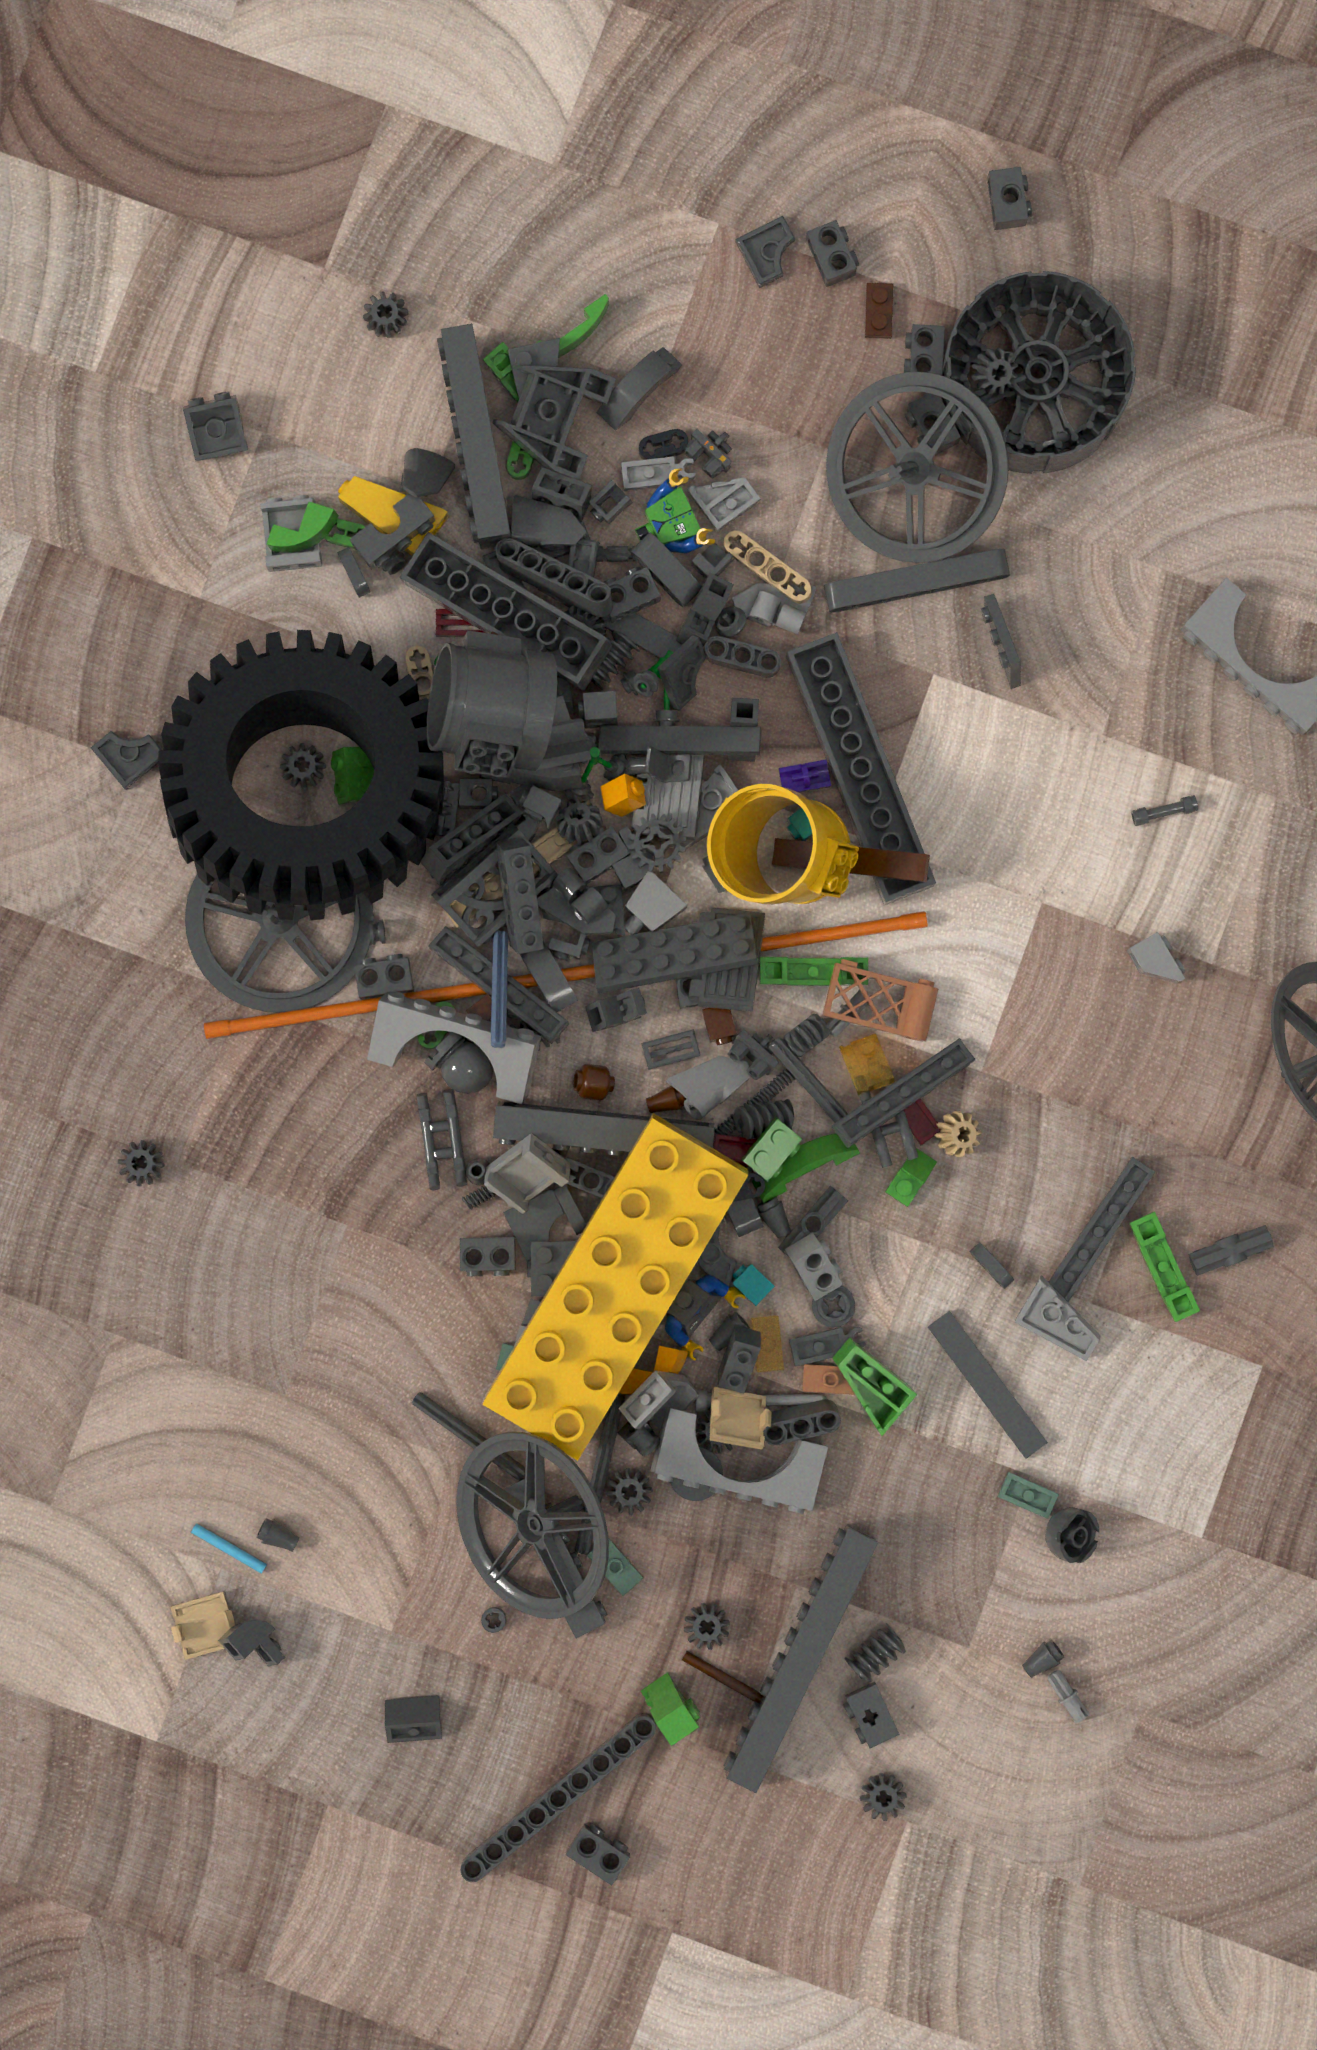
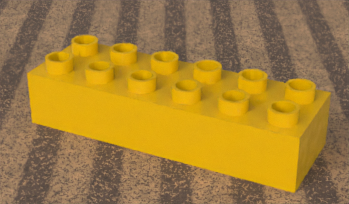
[482,1113,748,1461]

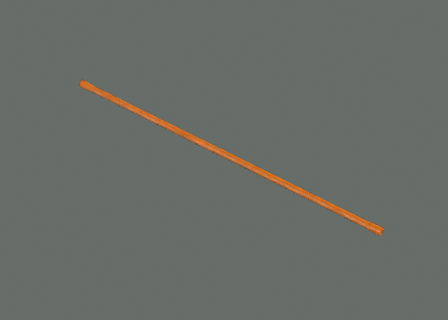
[204,911,928,1039]

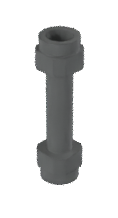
[1131,795,1198,826]

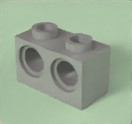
[785,1233,843,1301]

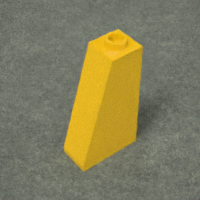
[338,476,449,556]

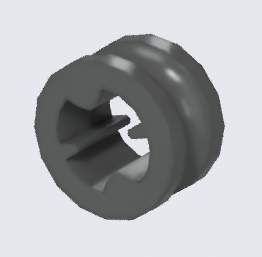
[369,919,386,945]
[481,1607,506,1633]

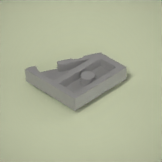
[687,477,761,532]

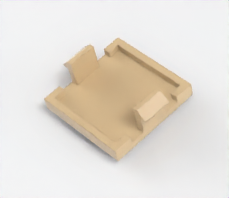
[710,1387,772,1450]
[170,1591,236,1660]

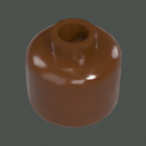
[573,1064,615,1101]

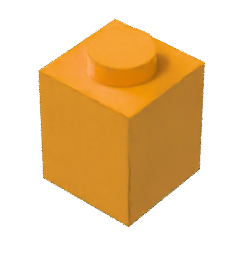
[601,773,646,817]

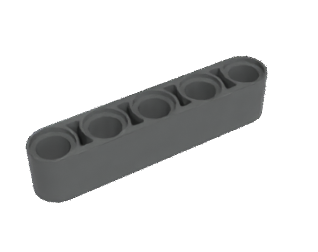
[495,538,613,617]

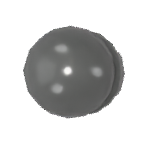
[424,1032,494,1094]

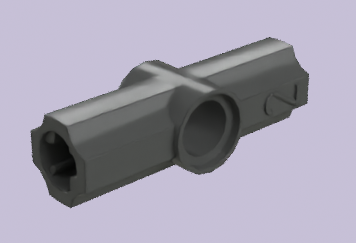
[778,1185,848,1257]
[1188,1225,1274,1276]

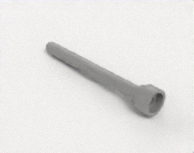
[695,1390,826,1412]

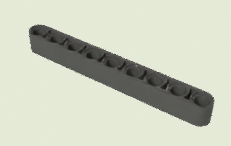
[460,1713,656,1882]

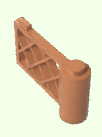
[822,959,939,1042]

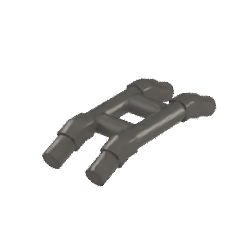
[854,1068,918,1168]
[416,1089,467,1191]

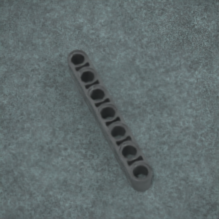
[824,548,1010,613]

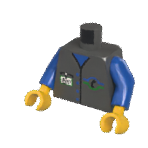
[665,1275,745,1361]

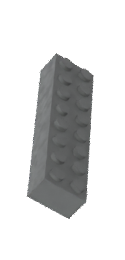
[437,323,511,550]
[400,532,612,691]
[493,1101,715,1156]

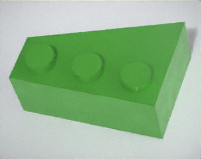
[832,1337,917,1436]
[641,1672,700,1746]

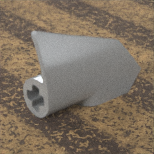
[732,583,816,635]
[666,1056,750,1120]

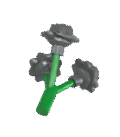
[565,733,631,803]

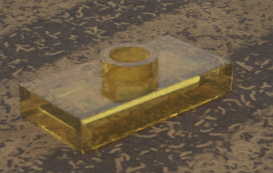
[751,1315,784,1373]

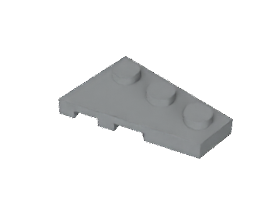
[1015,1275,1100,1361]

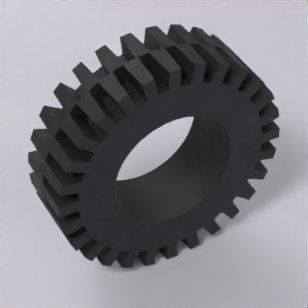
[158,630,444,920]

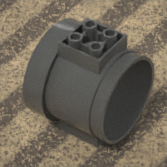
[427,630,557,778]

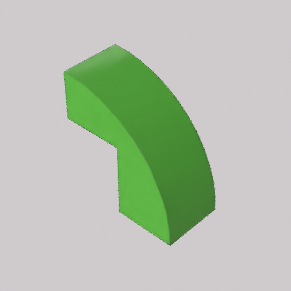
[266,502,339,553]

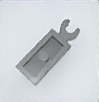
[621,457,695,491]

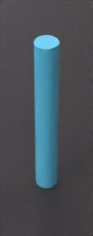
[191,1523,267,1574]

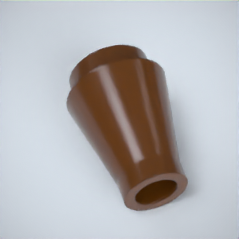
[646,1086,686,1114]

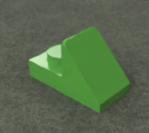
[885,1148,937,1207]

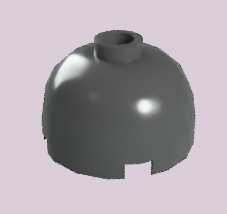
[1045,1507,1099,1563]

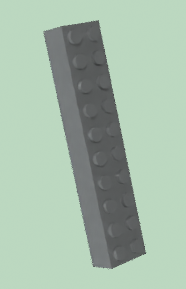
[786,632,936,906]
[723,1525,879,1793]

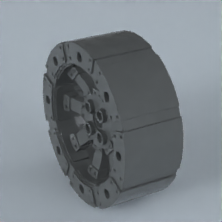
[942,271,1136,474]

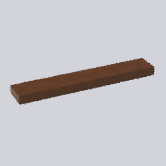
[772,838,930,882]

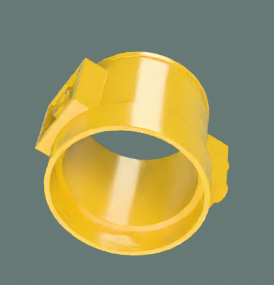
[707,784,859,905]

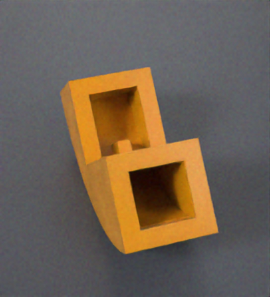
[619,1346,688,1395]

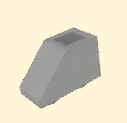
[1126,932,1185,983]

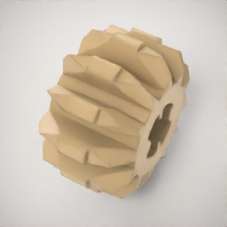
[934,1111,982,1157]

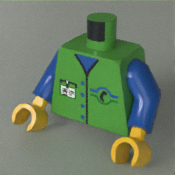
[635,468,715,554]

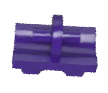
[778,759,831,793]

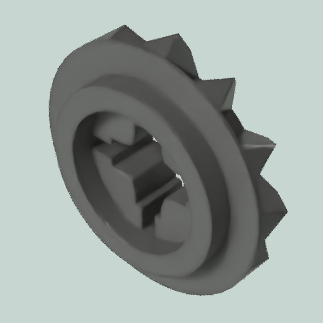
[812,1286,855,1328]

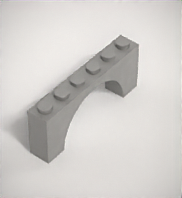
[1181,577,1317,735]
[367,991,541,1104]
[650,1406,828,1514]

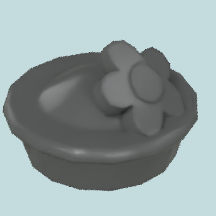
[716,606,746,638]

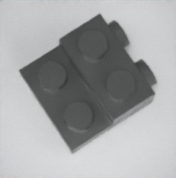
[183,391,248,462]

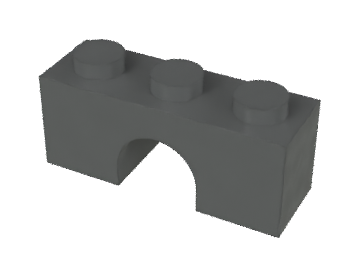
[350,493,435,570]

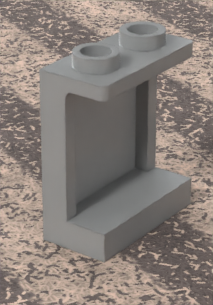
[260,495,322,572]
[484,1133,571,1214]
[618,1370,699,1430]

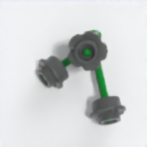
[620,650,680,726]

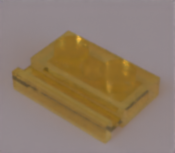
[839,1033,895,1096]

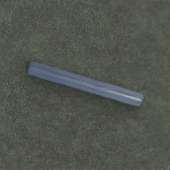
[491,931,508,1048]

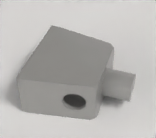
[624,871,687,935]

